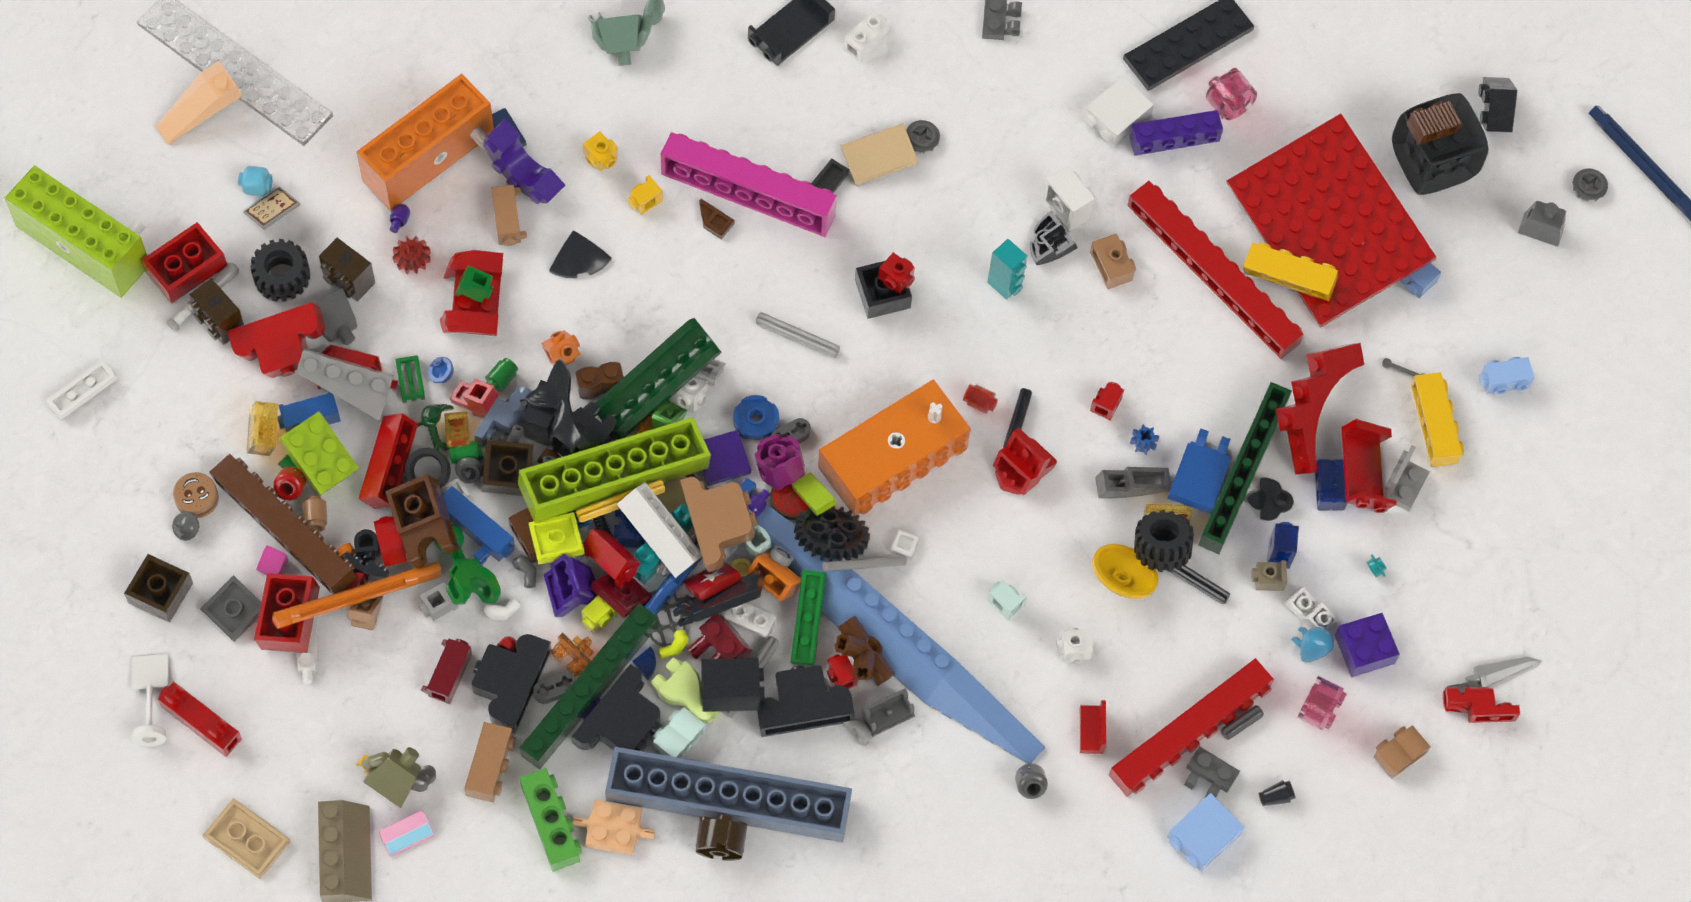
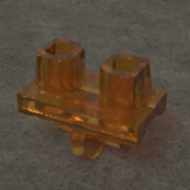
[551,633,594,677]

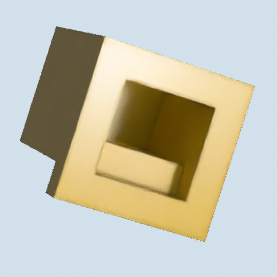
[627,175,663,215]

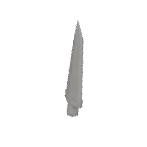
[1465,657,1541,687]

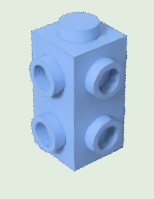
[1479,357,1535,395]

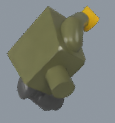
[356,747,436,808]

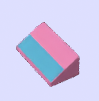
[379,810,434,857]

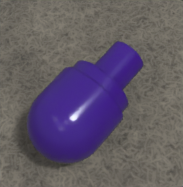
[389,204,410,233]
[748,489,770,517]

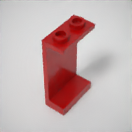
[1341,419,1397,513]

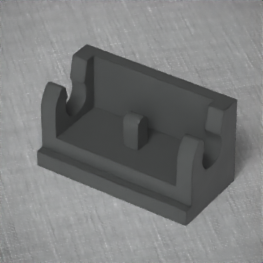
[862,689,915,737]

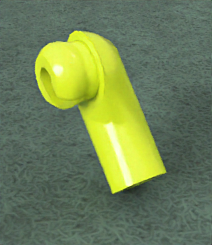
[658,629,689,659]

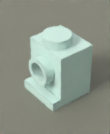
[989,581,1027,620]

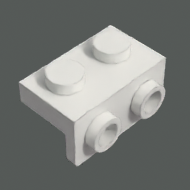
[724,602,776,637]

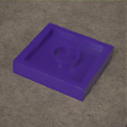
[702,430,751,486]

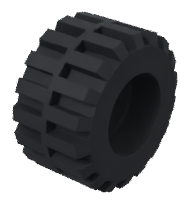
[250,239,311,302]
[1134,510,1194,572]

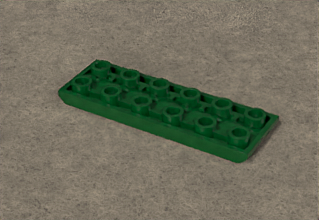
[595,318,722,440]

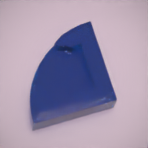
[632,646,656,680]

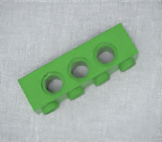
[519,768,583,872]

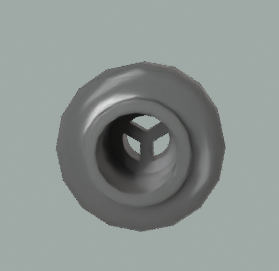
[1015,763,1048,799]

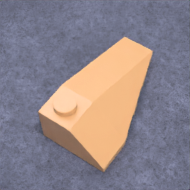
[156,61,243,145]

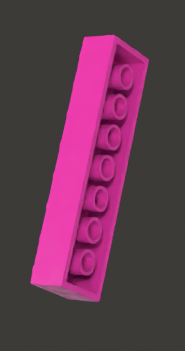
[660,132,837,237]

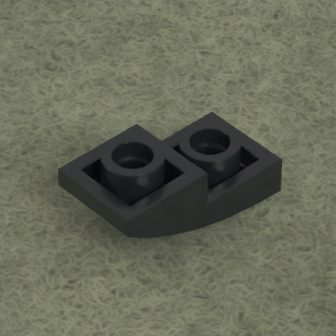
[341,552,389,582]

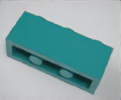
[987,238,1028,300]

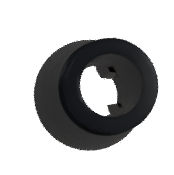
[1258,780,1296,806]

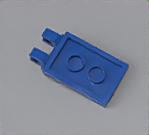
[1167,428,1231,514]

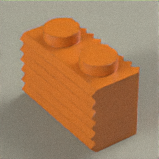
[747,552,801,601]

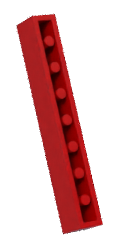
[1109,658,1274,797]

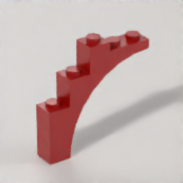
[1276,343,1365,475]

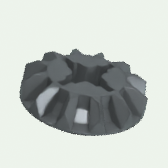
[906,120,940,154]
[1572,168,1608,202]

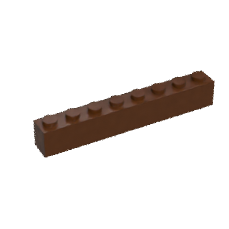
[209,454,357,594]

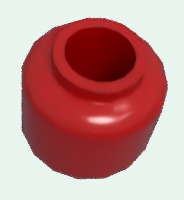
[273,467,306,501]

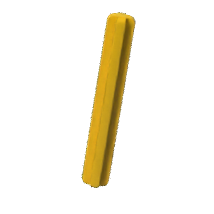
[576,479,665,522]

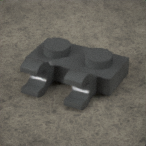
[982,0,1022,40]
[1184,746,1240,798]

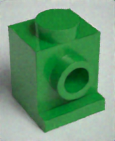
[455,265,493,303]

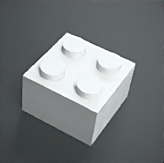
[1043,166,1095,232]

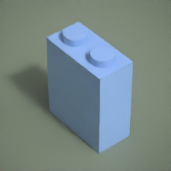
[1167,793,1245,871]

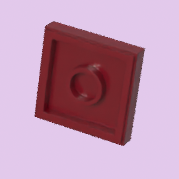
[590,574,652,618]

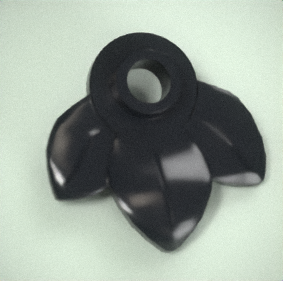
[1247,477,1294,521]

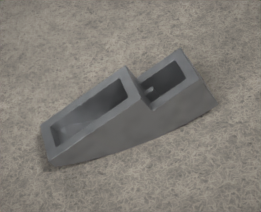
[1095,467,1172,498]

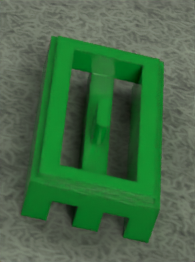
[395,355,425,403]

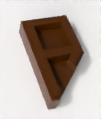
[699,198,735,240]

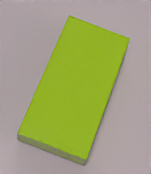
[792,472,836,516]

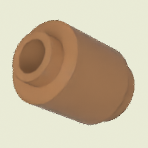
[303,496,327,532]

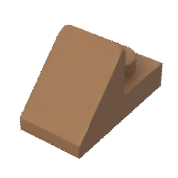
[347,596,383,630]

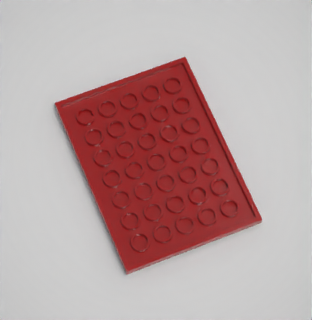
[1226,113,1437,328]

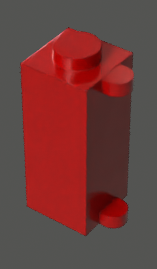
[583,529,641,587]

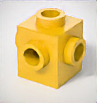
[583,131,618,172]

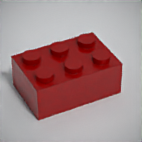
[141,222,227,304]
[254,573,320,653]

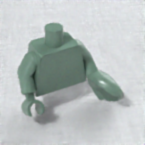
[588,0,665,66]

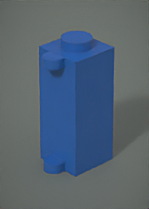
[277,391,341,433]

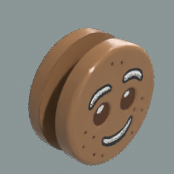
[173,472,219,519]

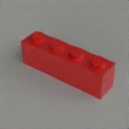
[358,413,418,509]

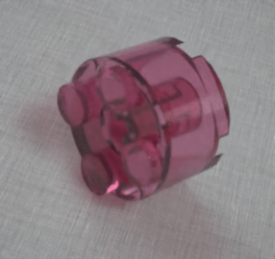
[1206,68,1257,120]
[1297,675,1347,730]

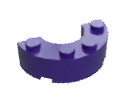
[483,119,566,204]

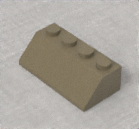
[318,800,372,902]

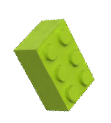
[278,411,359,497]

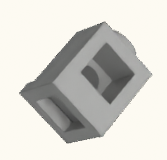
[419,582,458,621]

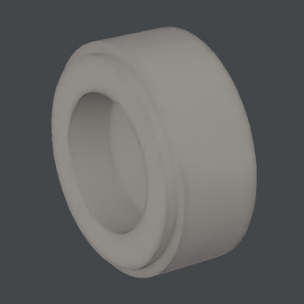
[770,546,794,567]

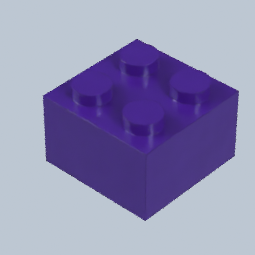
[1334,612,1400,678]

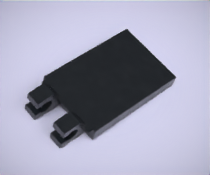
[673,570,764,627]

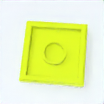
[528,512,585,565]

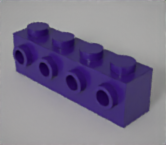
[1129,110,1223,156]

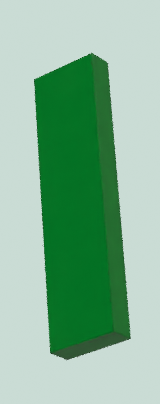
[790,570,827,666]

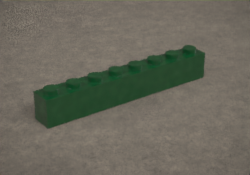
[1198,382,1292,555]
[519,603,658,770]

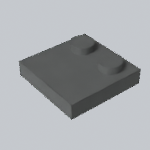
[200,575,261,642]

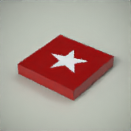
[683,561,742,601]

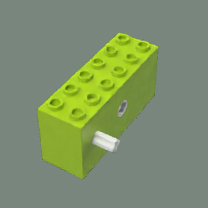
[4,165,147,298]

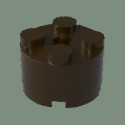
[696,815,748,861]

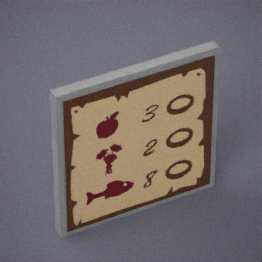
[243,187,301,230]

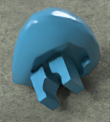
[1291,626,1334,662]

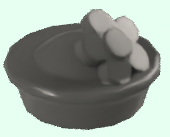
[455,457,484,484]
[172,512,200,541]

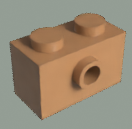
[1090,233,1136,289]

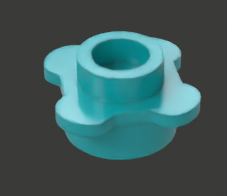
[1366,554,1387,578]

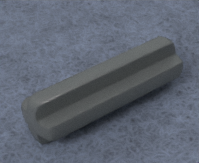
[1221,705,1264,740]

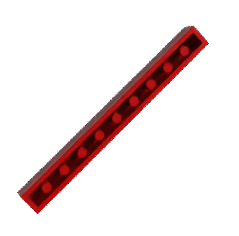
[1127,181,1304,359]

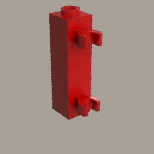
[158,681,242,757]

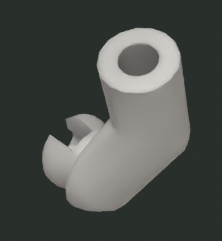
[843,718,872,746]

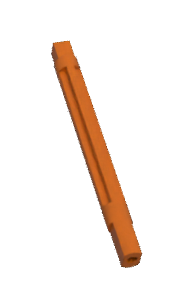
[273,562,442,629]

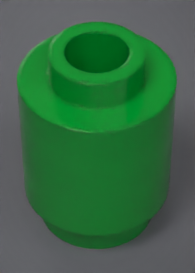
[485,358,518,392]
[449,441,483,464]

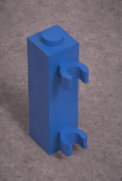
[443,486,515,565]

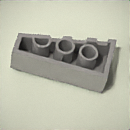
[296,348,393,421]

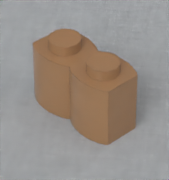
[1373,725,1431,779]

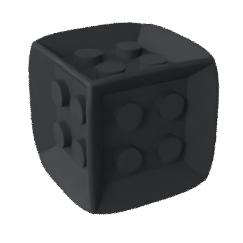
[1392,93,1489,195]

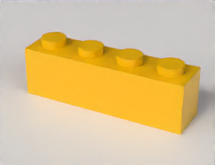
[1243,242,1338,301]
[1411,372,1464,467]

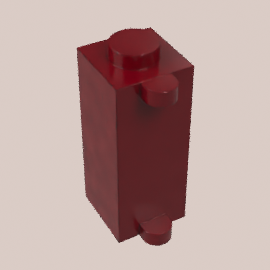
[421,638,472,704]

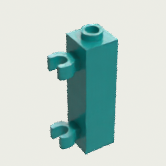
[633,503,693,585]

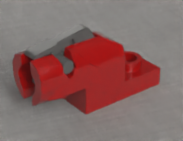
[1442,681,1520,723]

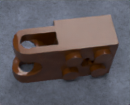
[385,474,459,568]

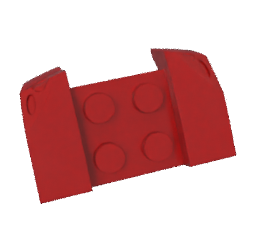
[440,250,504,336]

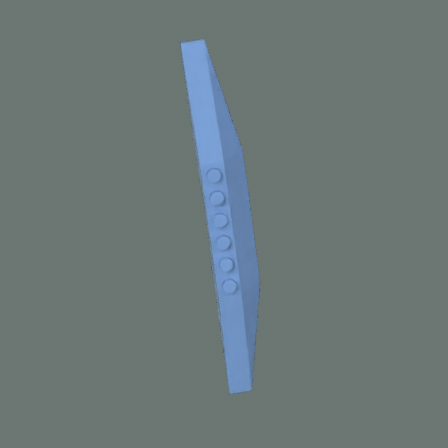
[756,505,1045,764]

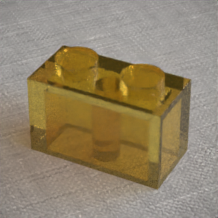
[247,401,278,456]

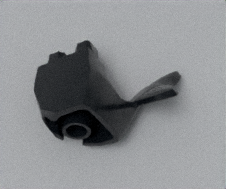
[525,359,617,457]

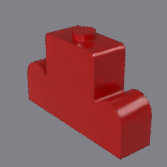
[228,302,325,378]

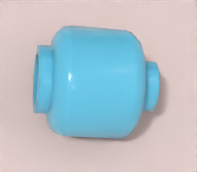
[238,166,273,196]

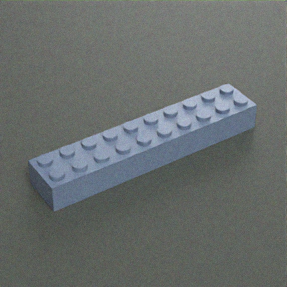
[605,747,852,843]

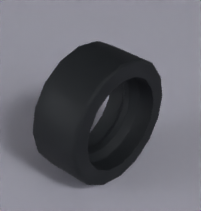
[404,447,451,488]

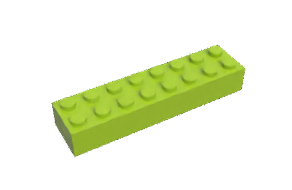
[518,417,711,523]

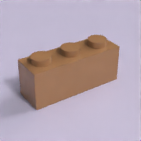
[464,722,516,803]

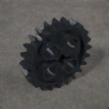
[794,505,870,562]

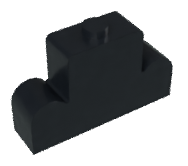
[471,634,552,734]
[757,665,855,737]

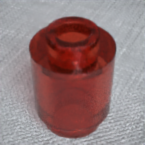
[963,384,998,414]

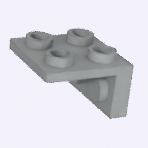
[1384,445,1430,511]

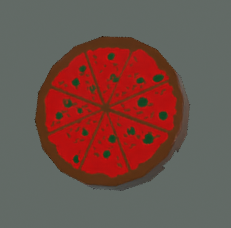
[770,484,810,520]

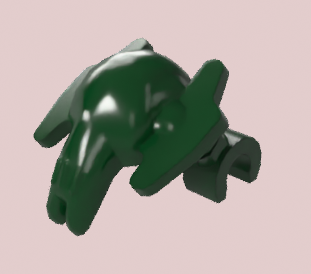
[417,404,454,451]

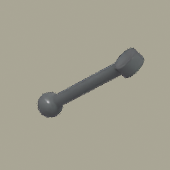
[1382,358,1425,376]

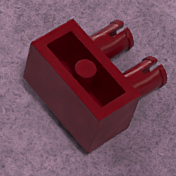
[687,614,753,660]

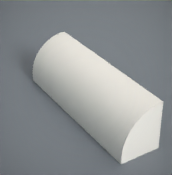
[617,483,702,578]

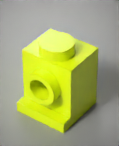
[581,595,619,631]

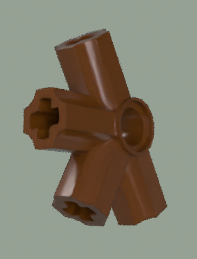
[834,616,895,686]

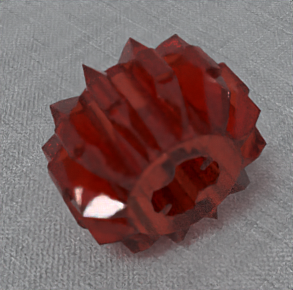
[393,236,431,275]

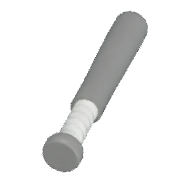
[167,263,239,331]

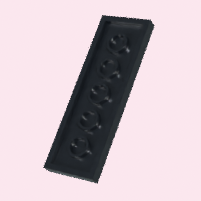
[1123,0,1255,91]

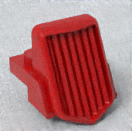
[992,428,1057,496]

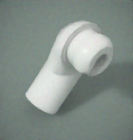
[484,599,521,621]

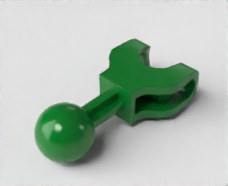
[434,524,501,605]

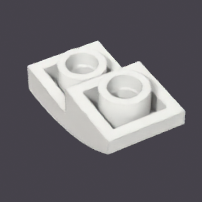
[1285,587,1338,631]

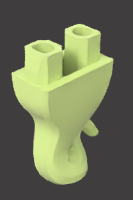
[651,657,720,724]

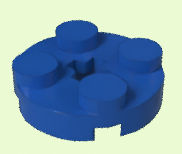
[733,395,779,440]

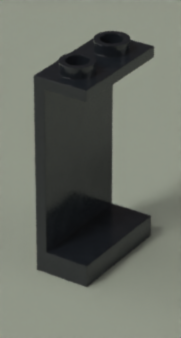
[748,0,835,66]

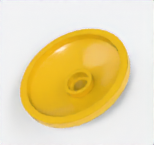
[1092,544,1159,599]

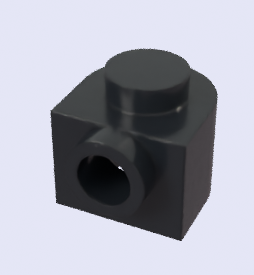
[354,529,380,562]

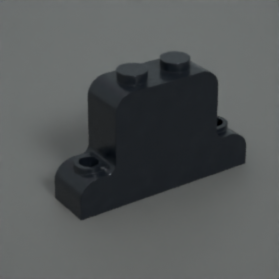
[572,664,662,752]

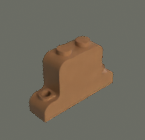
[680,477,758,572]

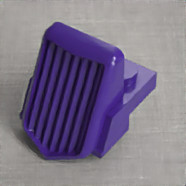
[543,554,598,617]

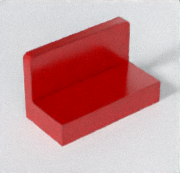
[1079,700,1106,754]

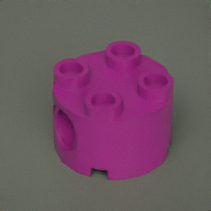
[754,434,805,490]

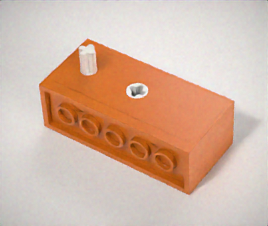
[356,73,494,211]
[818,379,971,516]

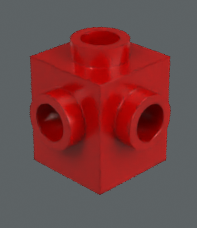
[878,252,915,293]

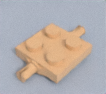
[572,800,655,855]

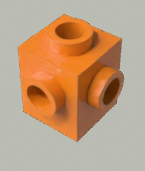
[541,330,581,365]

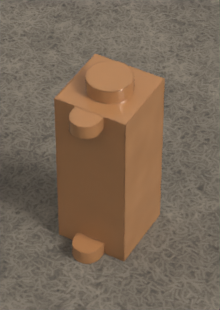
[491,185,527,246]

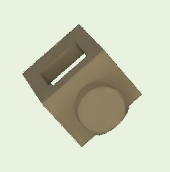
[1251,560,1287,591]

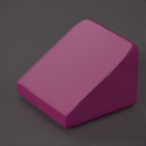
[256,545,289,575]

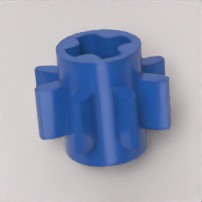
[1130,424,1159,455]

